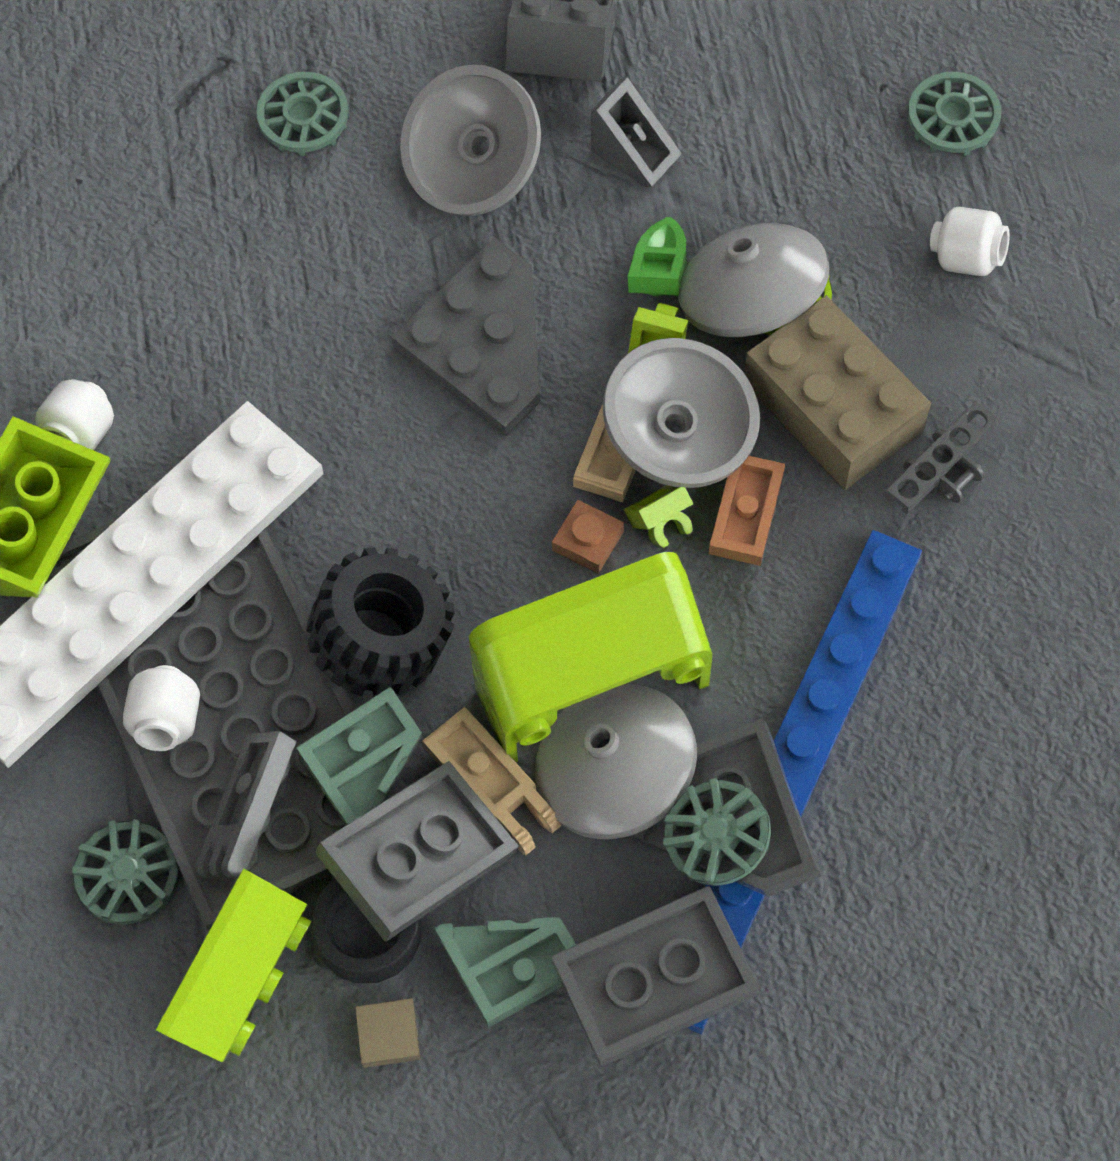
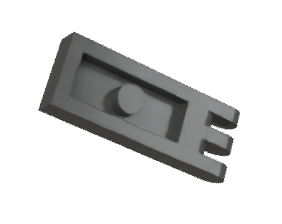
[196,731,297,878]

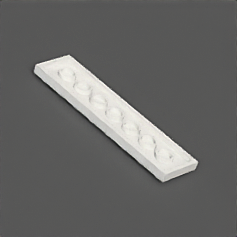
[0,401,324,768]

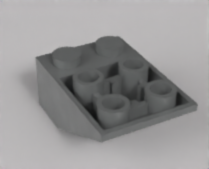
[505,0,618,82]

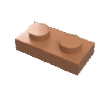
[709,456,785,566]

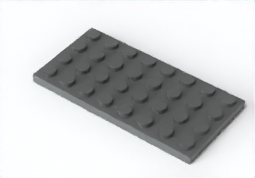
[50,520,396,931]

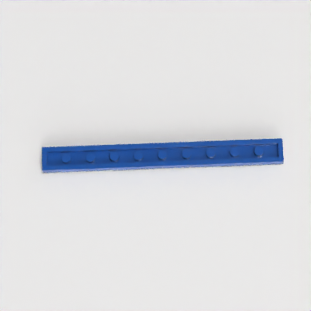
[687,530,922,1035]

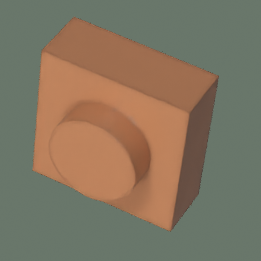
[552,500,624,574]

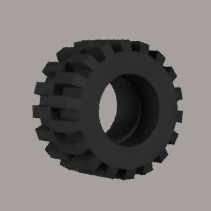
[306,547,455,697]

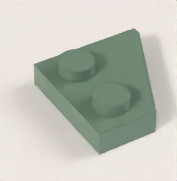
[296,687,422,825]

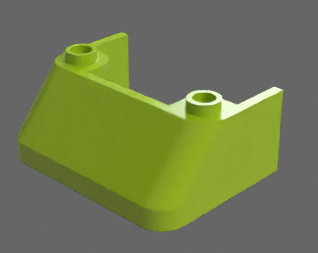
[469,552,712,763]

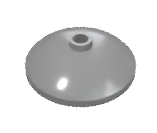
[400,65,541,216]
[678,223,829,337]
[603,338,760,488]
[535,684,697,840]

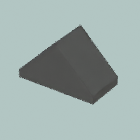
[591,77,682,187]

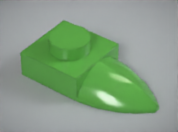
[628,217,687,296]

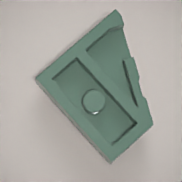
[434,917,576,1028]

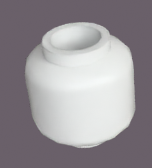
[930,207,1010,276]
[35,379,114,450]
[123,665,200,751]

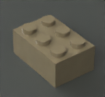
[745,295,931,490]

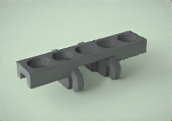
[885,401,998,514]

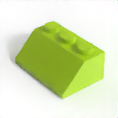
[0,416,111,598]
[156,868,311,1062]

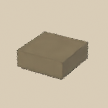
[355,998,421,1068]

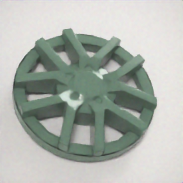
[256,72,349,156]
[908,72,1001,156]
[663,778,771,886]
[72,819,180,925]

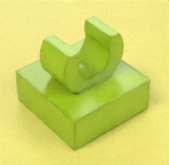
[628,303,688,353]
[623,485,693,548]

